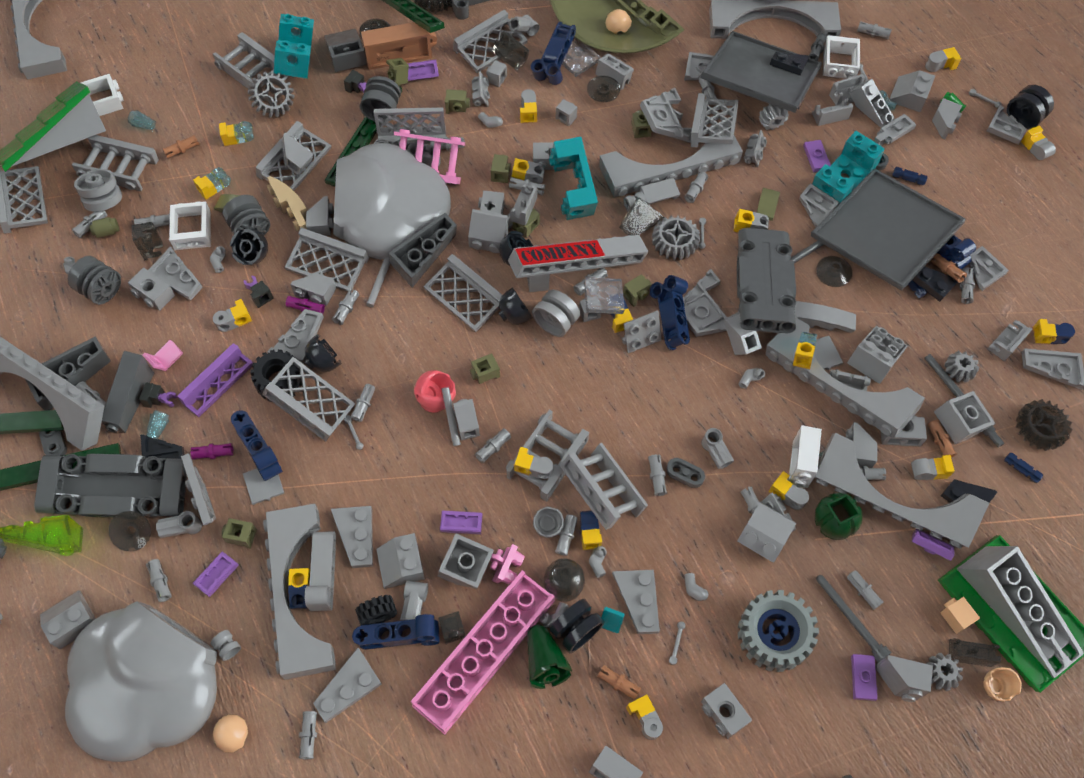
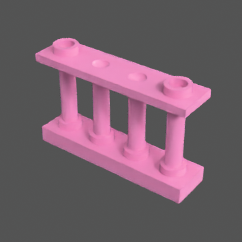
[394,129,465,184]

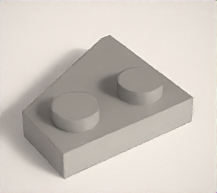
[987,106,1026,145]
[799,183,839,227]
[969,246,1009,291]

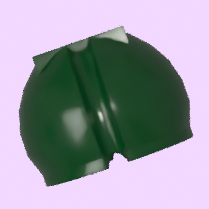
[815,493,863,540]

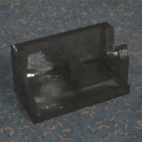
[492,31,530,71]
[131,222,163,261]
[949,638,1001,667]

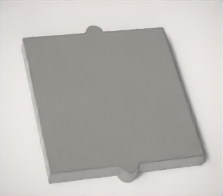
[809,336,843,370]
[243,469,284,505]

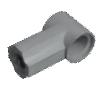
[509,15,540,36]
[701,428,734,469]
[156,511,202,538]
[400,580,428,621]

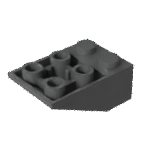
[324,29,367,72]

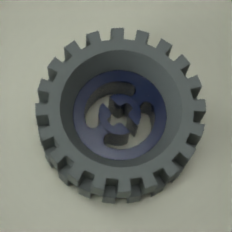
[738,590,819,672]

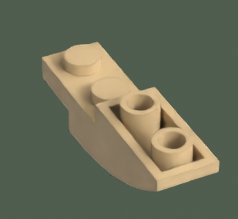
[267,176,307,231]

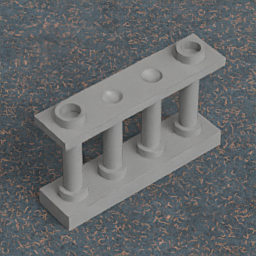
[213,32,289,94]
[72,135,159,191]
[506,409,589,502]
[560,443,648,530]

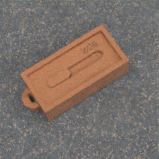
[361,22,437,70]

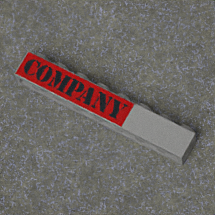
[508,235,648,278]

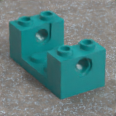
[274,14,314,79]
[812,131,885,204]
[549,137,598,220]

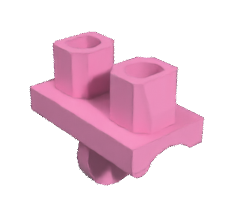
[490,544,525,584]

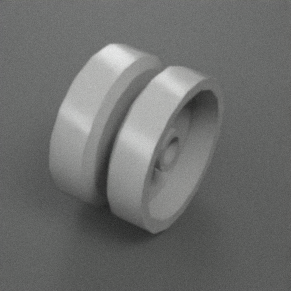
[74,169,122,212]
[532,289,580,337]

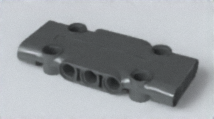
[736,228,796,334]
[34,454,187,518]

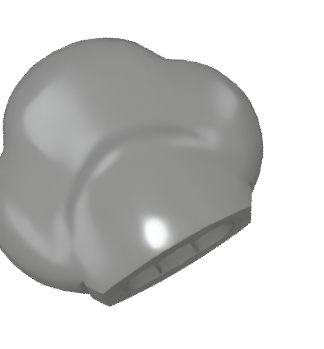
[333,143,451,260]
[65,601,217,762]

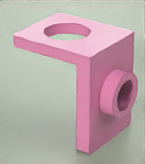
[143,340,183,371]

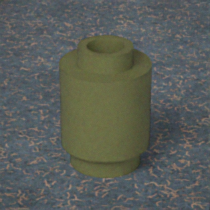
[90,217,120,238]

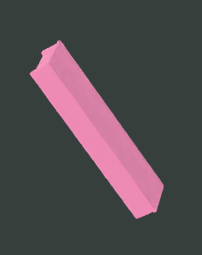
[411,570,555,735]

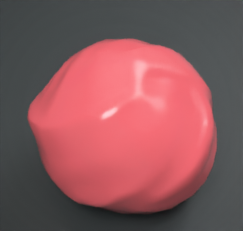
[414,370,456,413]

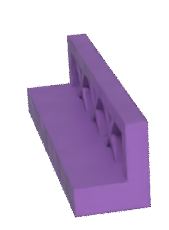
[177,343,253,417]

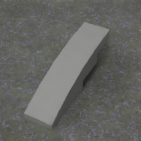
[795,301,856,333]

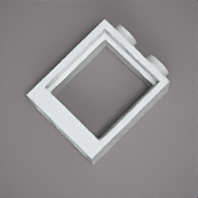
[823,35,860,79]
[81,74,124,116]
[169,201,211,250]
[788,425,822,488]

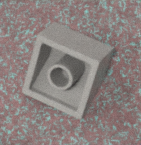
[889,70,935,112]
[468,209,508,253]
[934,391,996,444]
[737,502,796,563]
[376,533,425,589]
[438,534,494,589]
[40,590,96,649]
[875,655,933,702]

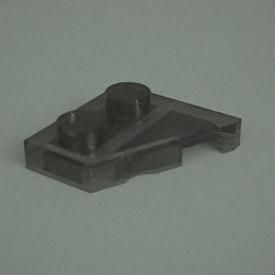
[619,198,664,236]

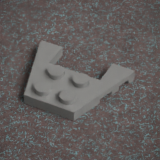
[640,88,699,144]
[683,269,740,337]

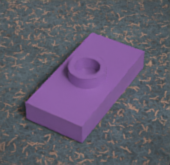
[408,59,439,81]
[803,140,831,173]
[440,511,483,534]
[912,529,954,561]
[193,551,239,598]
[851,654,877,701]

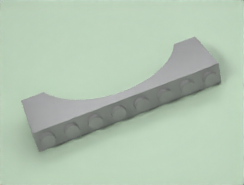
[11,0,67,80]
[709,0,841,42]
[599,124,743,198]
[766,317,925,439]
[0,337,105,451]
[814,433,989,549]
[263,504,336,680]

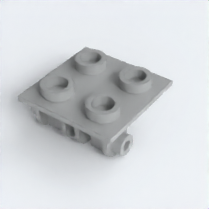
[622,310,661,353]

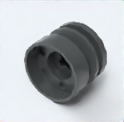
[360,76,401,121]
[222,195,270,237]
[68,256,121,305]

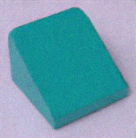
[601,607,625,633]

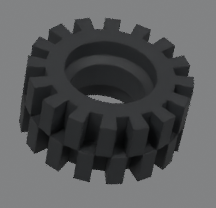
[355,595,397,626]

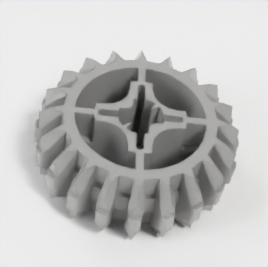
[248,71,294,118]
[652,215,700,260]

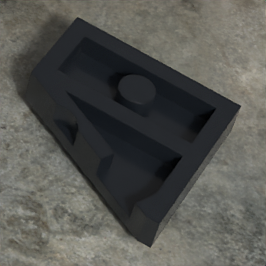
[770,52,810,75]
[912,266,958,302]
[140,435,185,471]
[940,479,998,503]

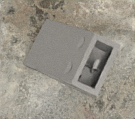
[847,326,908,384]

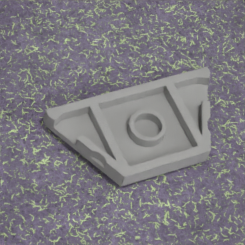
[181,453,216,525]

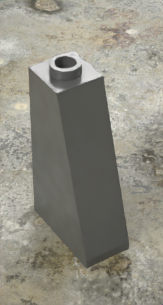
[102,351,154,433]

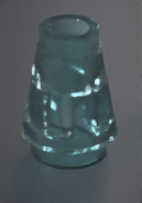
[128,110,156,130]
[146,410,169,439]

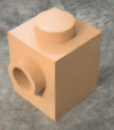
[940,597,980,634]

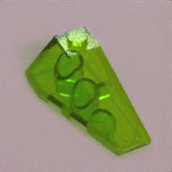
[0,515,83,556]

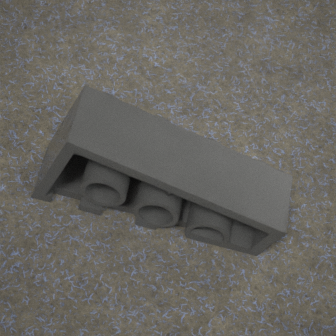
[389,213,457,288]
[25,337,111,411]

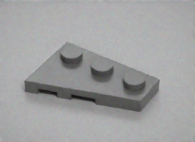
[148,246,202,301]
[267,309,324,364]
[1021,348,1084,390]
[331,506,373,568]
[612,570,660,634]
[313,648,382,723]

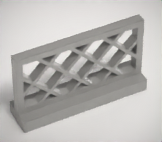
[453,9,528,73]
[691,93,739,147]
[374,107,446,144]
[255,121,331,191]
[0,166,48,234]
[285,228,370,292]
[423,254,502,332]
[262,357,355,442]

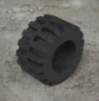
[250,349,302,402]

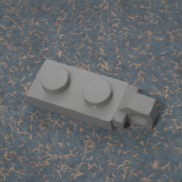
[874,114,916,146]

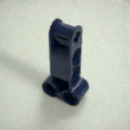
[531,21,576,85]
[937,235,976,270]
[650,275,690,350]
[231,410,283,481]
[352,614,440,650]

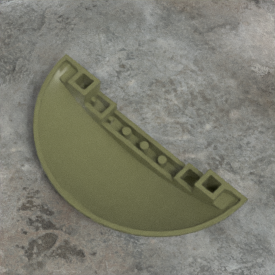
[550,0,684,54]

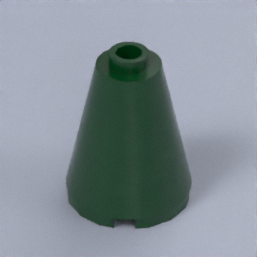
[527,625,572,689]

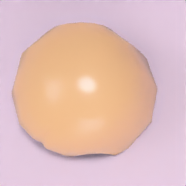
[605,9,632,34]
[983,667,1022,702]
[213,714,248,752]

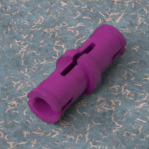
[285,296,325,313]
[190,443,234,460]

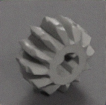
[759,104,789,130]
[944,350,980,383]
[926,653,963,691]

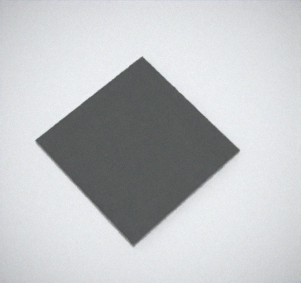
[701,31,822,113]
[811,169,966,291]

